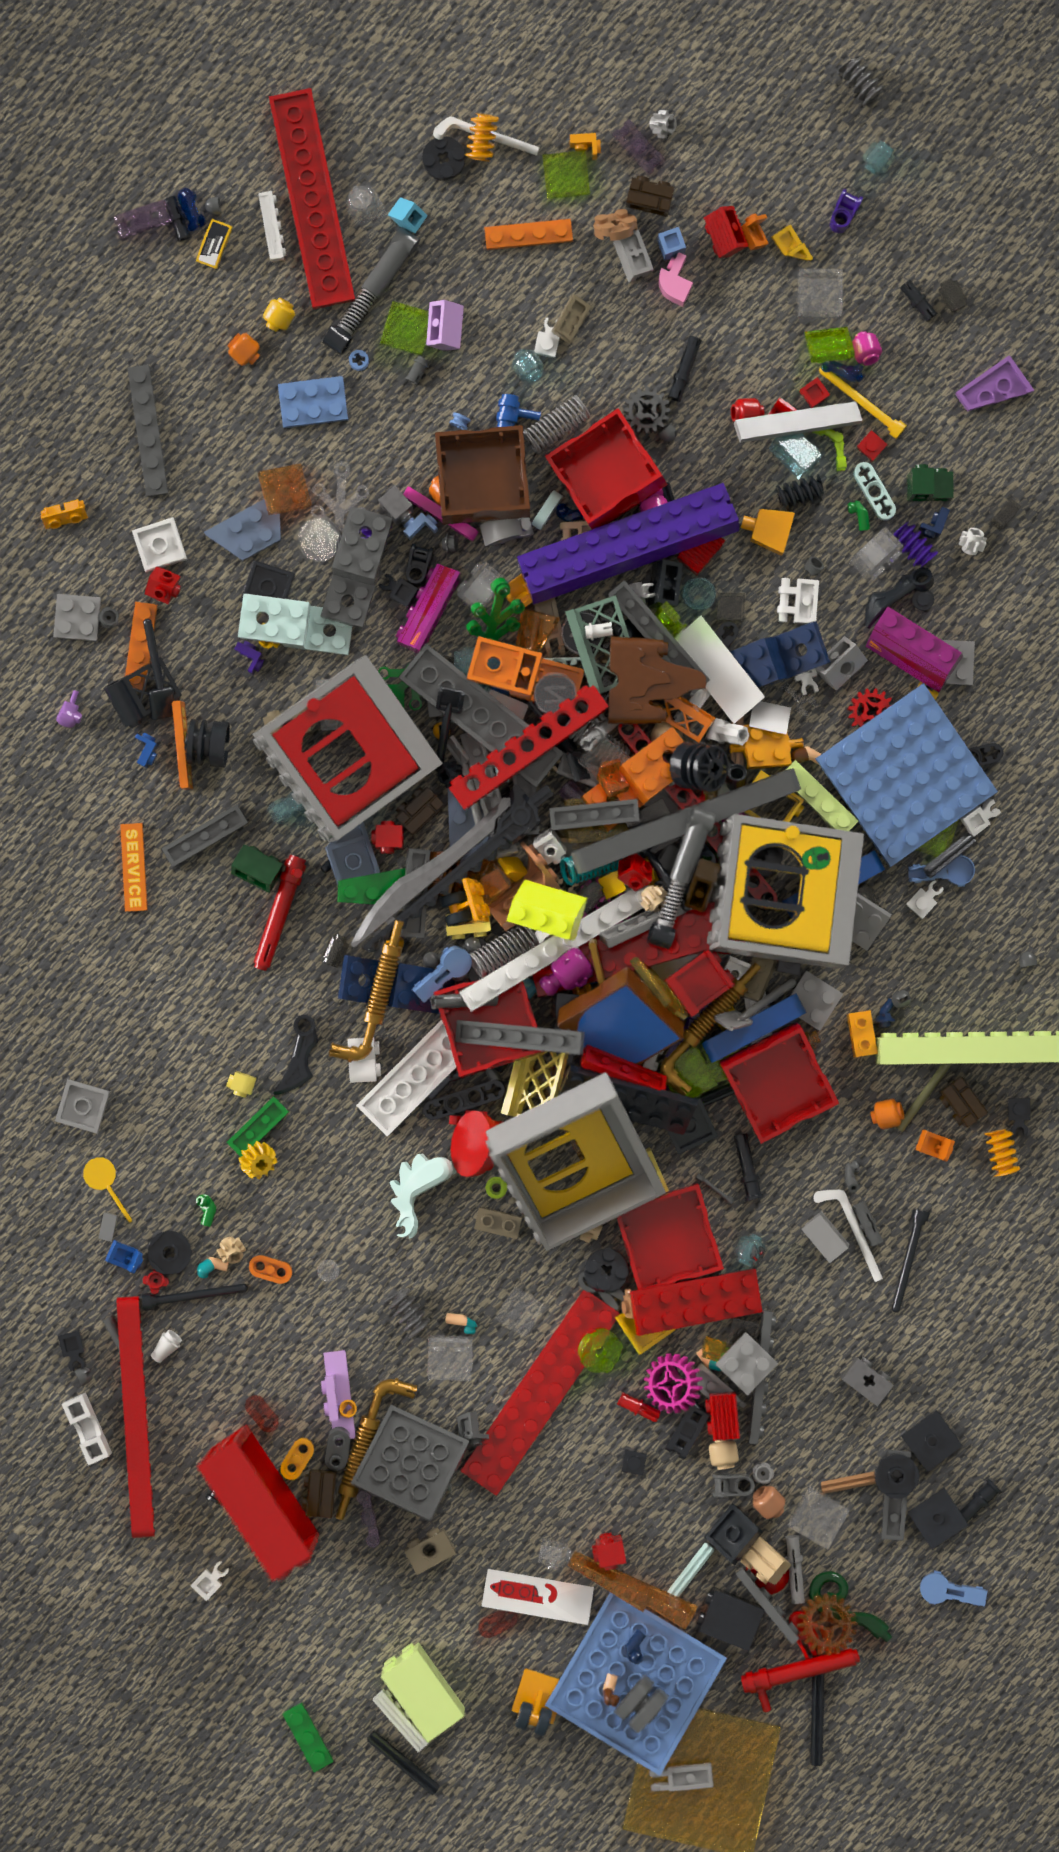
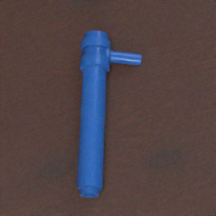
[496,394,541,427]

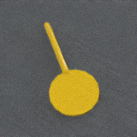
[83,1157,132,1223]

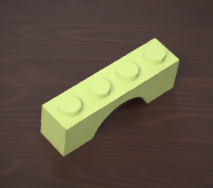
[786,760,858,831]

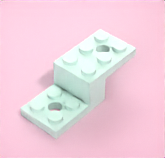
[238,594,353,655]

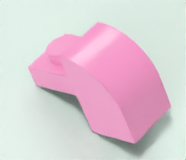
[659,252,693,307]

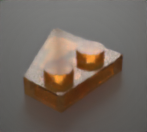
[516,608,560,652]

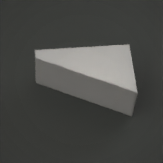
[99,1212,119,1242]

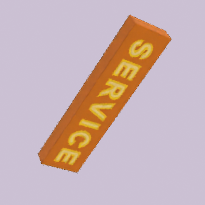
[172,701,193,790]
[120,823,148,912]

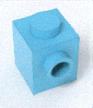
[388,197,428,233]

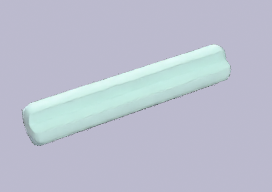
[667,1543,714,1600]

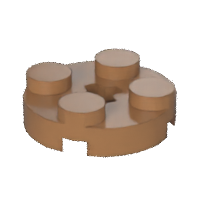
[594,209,638,241]

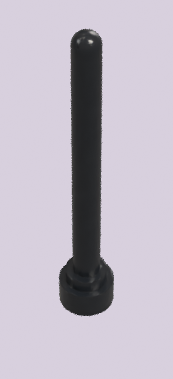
[892,1208,930,1313]
[142,1284,248,1311]

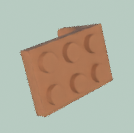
[487,842,561,931]

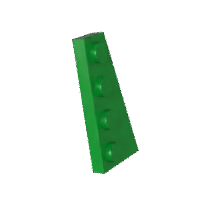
[337,868,406,905]

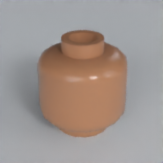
[753,1486,785,1519]

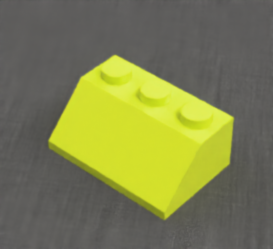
[507,880,588,941]

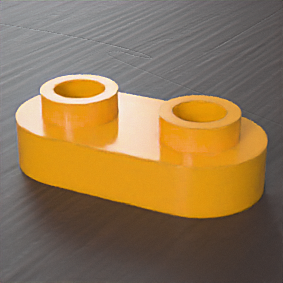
[280,1438,314,1480]

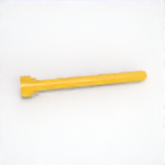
[819,366,907,439]

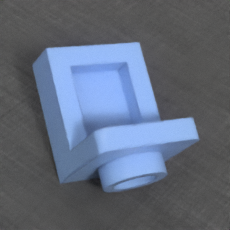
[403,512,438,540]

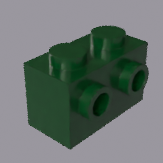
[231,844,283,893]

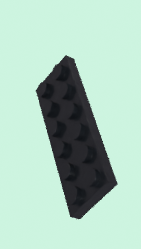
[558,1065,698,1135]

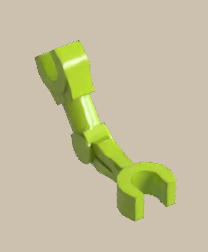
[812,429,847,471]

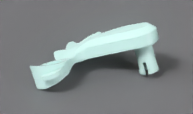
[390,1154,457,1239]

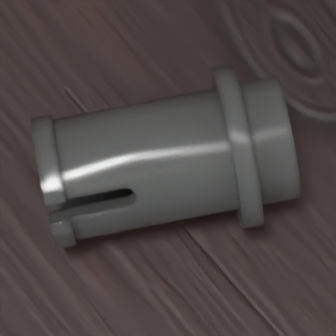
[405,356,429,385]

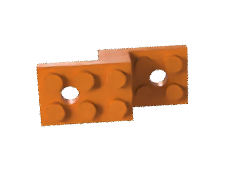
[467,636,585,703]
[581,727,684,832]

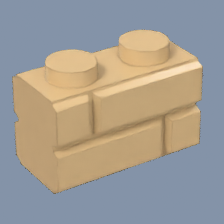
[741,1536,791,1585]

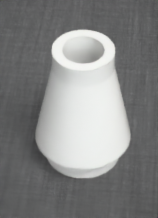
[151,1330,182,1363]

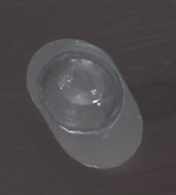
[344,185,387,225]

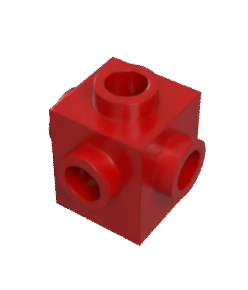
[145,566,181,604]
[617,853,653,891]

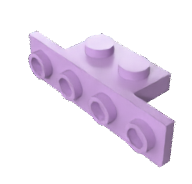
[321,1350,355,1441]

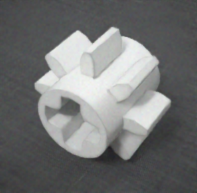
[959,528,987,555]

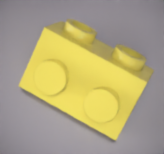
[445,912,491,940]

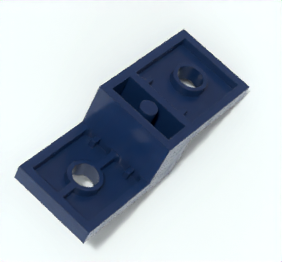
[730,621,831,688]
[338,955,455,1014]

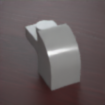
[480,518,534,546]

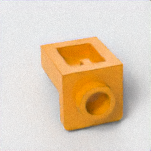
[570,133,601,160]

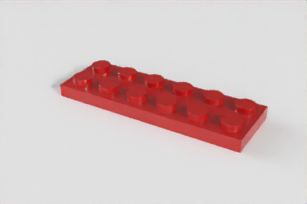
[630,1268,762,1336]

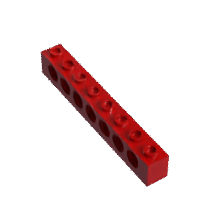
[449,685,609,811]

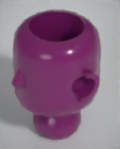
[539,947,594,996]

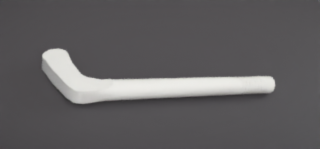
[433,117,540,155]
[814,1189,883,1282]

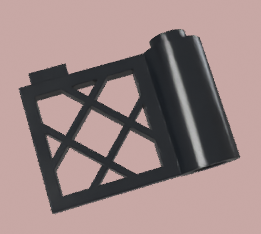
[103,657,182,729]

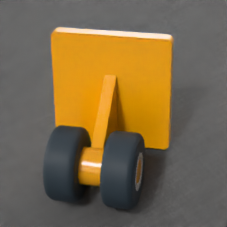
[440,878,491,927]
[512,1668,560,1736]

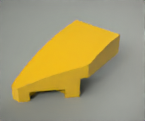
[771,224,813,261]

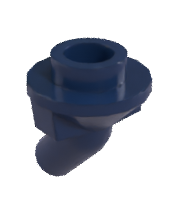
[873,998,895,1028]

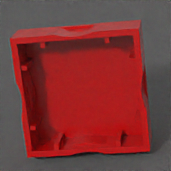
[545,408,668,529]
[434,979,545,1078]
[719,1022,839,1144]
[616,1183,724,1290]

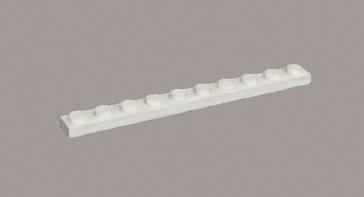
[459,885,648,1011]

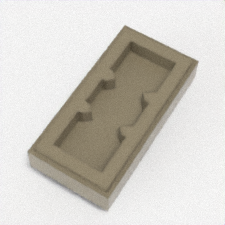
[551,294,591,344]

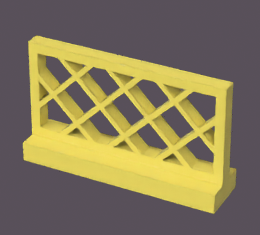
[501,1051,569,1117]

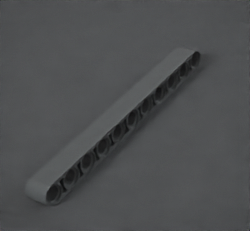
[570,768,801,874]

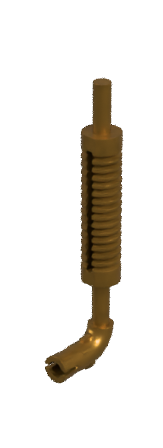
[329,920,404,1063]
[660,962,761,1096]
[335,1378,417,1520]

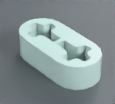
[531,490,563,530]

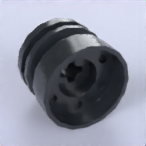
[185,719,230,768]
[670,742,729,792]

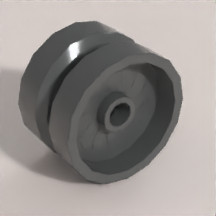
[614,1674,669,1734]

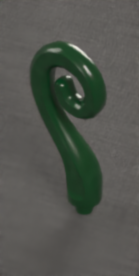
[809,1571,892,1643]

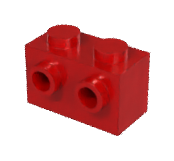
[371,821,404,854]
[592,1533,626,1570]

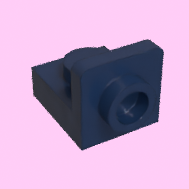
[918,507,950,539]

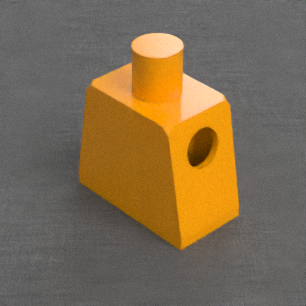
[740,509,795,556]

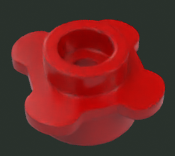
[142,1269,169,1294]

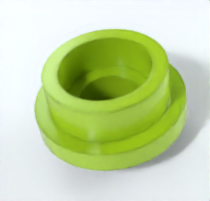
[485,1177,507,1199]

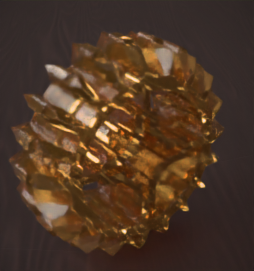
[797,1594,857,1655]

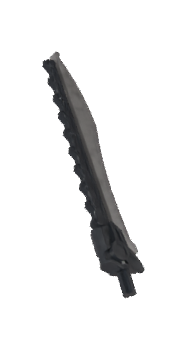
[351,784,554,953]

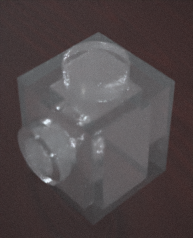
[538,1538,571,1570]

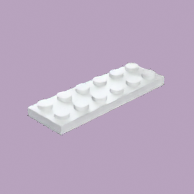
[356,1020,456,1136]

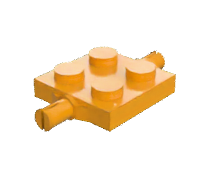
[729,724,803,769]

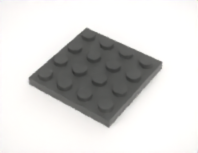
[351,1405,470,1522]

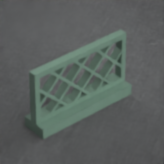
[565,595,629,694]

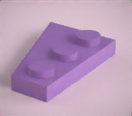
[955,355,1035,412]

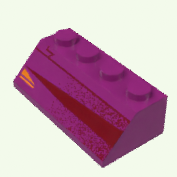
[396,564,461,654]
[865,607,963,693]

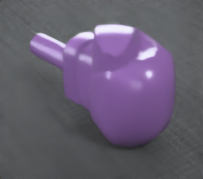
[56,690,82,728]

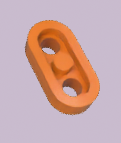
[249,1255,293,1284]

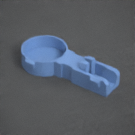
[908,854,975,887]
[412,946,472,1002]
[920,1570,988,1606]

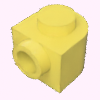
[226,1071,257,1098]

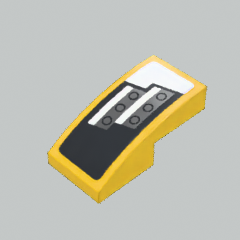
[196,219,233,269]

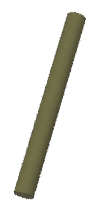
[896,1063,953,1132]

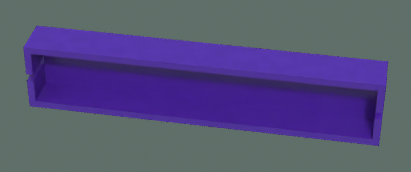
[517,483,739,605]

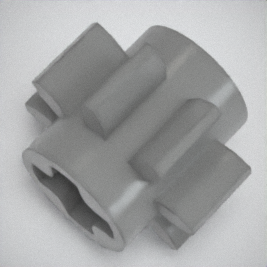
[649,110,677,138]

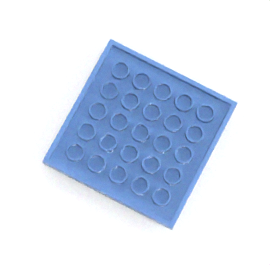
[815,683,998,867]
[545,1589,727,1776]

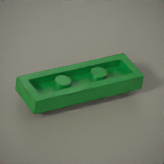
[226,1096,289,1157]
[282,1702,334,1772]

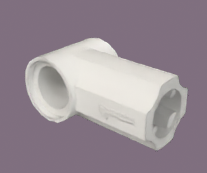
[705,718,749,746]

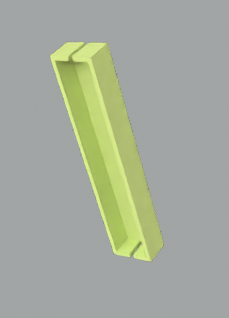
[875,1031,1059,1064]

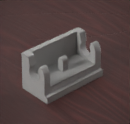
[613,229,654,283]
[802,1211,849,1263]

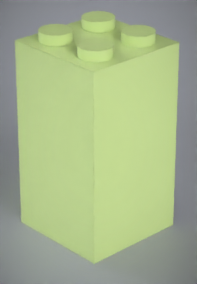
[381,1643,465,1742]

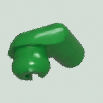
[847,500,870,531]
[196,1194,216,1227]

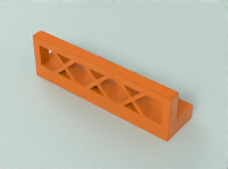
[649,696,716,743]

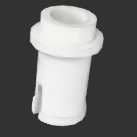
[585,622,613,641]

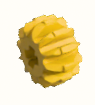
[239,1141,277,1180]

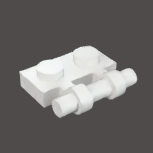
[777,578,819,624]

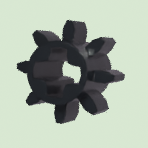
[438,760,464,788]

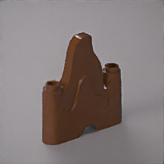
[608,636,706,724]

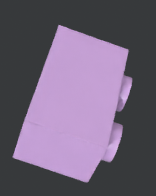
[426,300,464,351]

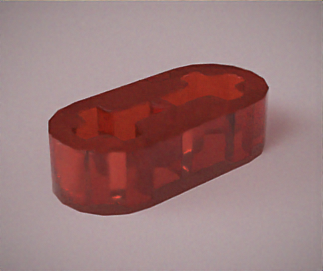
[245,1395,279,1433]
[478,1610,518,1638]

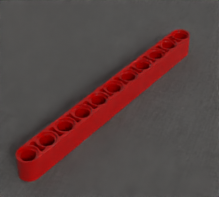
[618,724,778,910]
[117,1296,155,1538]

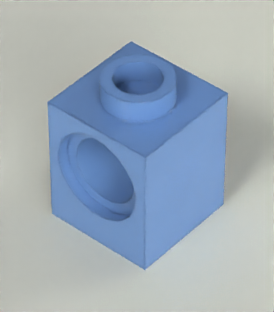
[657,227,686,261]

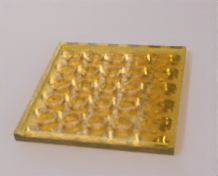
[622,1708,781,1852]

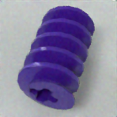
[891,520,938,568]

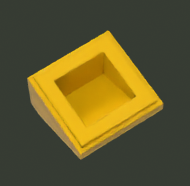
[497,857,528,882]
[598,870,627,899]

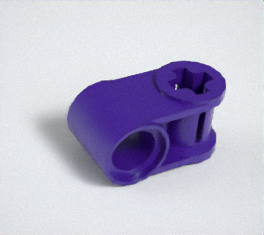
[829,189,863,234]

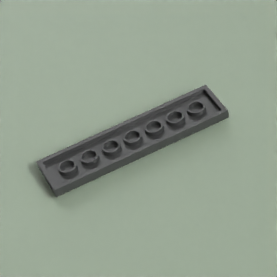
[398,644,564,788]

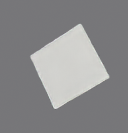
[749,701,791,734]

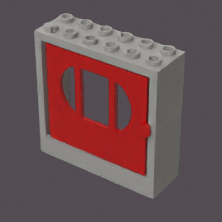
[252,655,442,842]

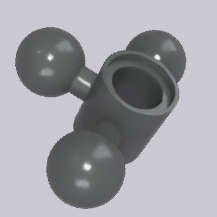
[423,937,481,983]

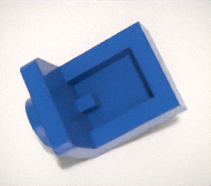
[135,733,158,768]
[105,1240,143,1274]

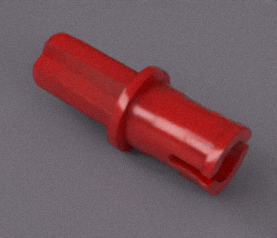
[617,1392,661,1422]

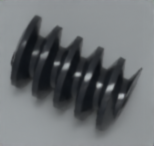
[776,474,824,511]

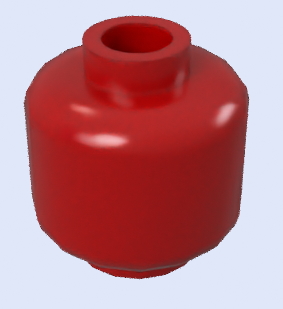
[731,398,764,422]

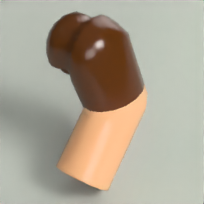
[791,746,821,765]
[603,1673,619,1707]

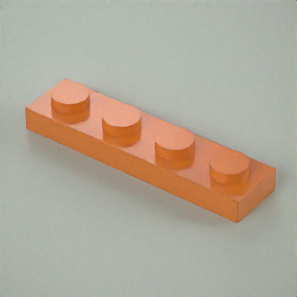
[484,219,573,250]
[125,602,158,691]

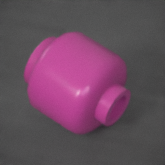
[850,331,882,366]

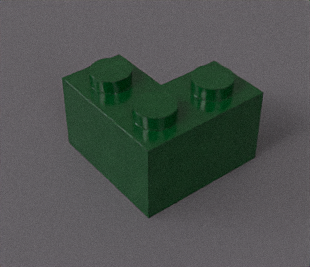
[907,464,954,501]

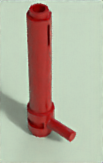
[254,855,307,971]
[741,1648,860,1712]

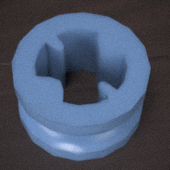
[349,350,369,371]
[449,412,471,430]

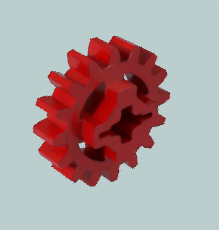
[848,688,892,728]

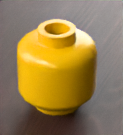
[263,297,295,332]

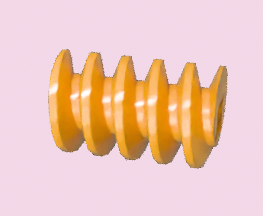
[465,113,499,162]
[984,1129,1020,1177]

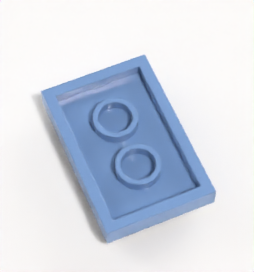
[278,376,348,428]

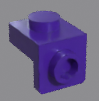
[234,641,264,675]

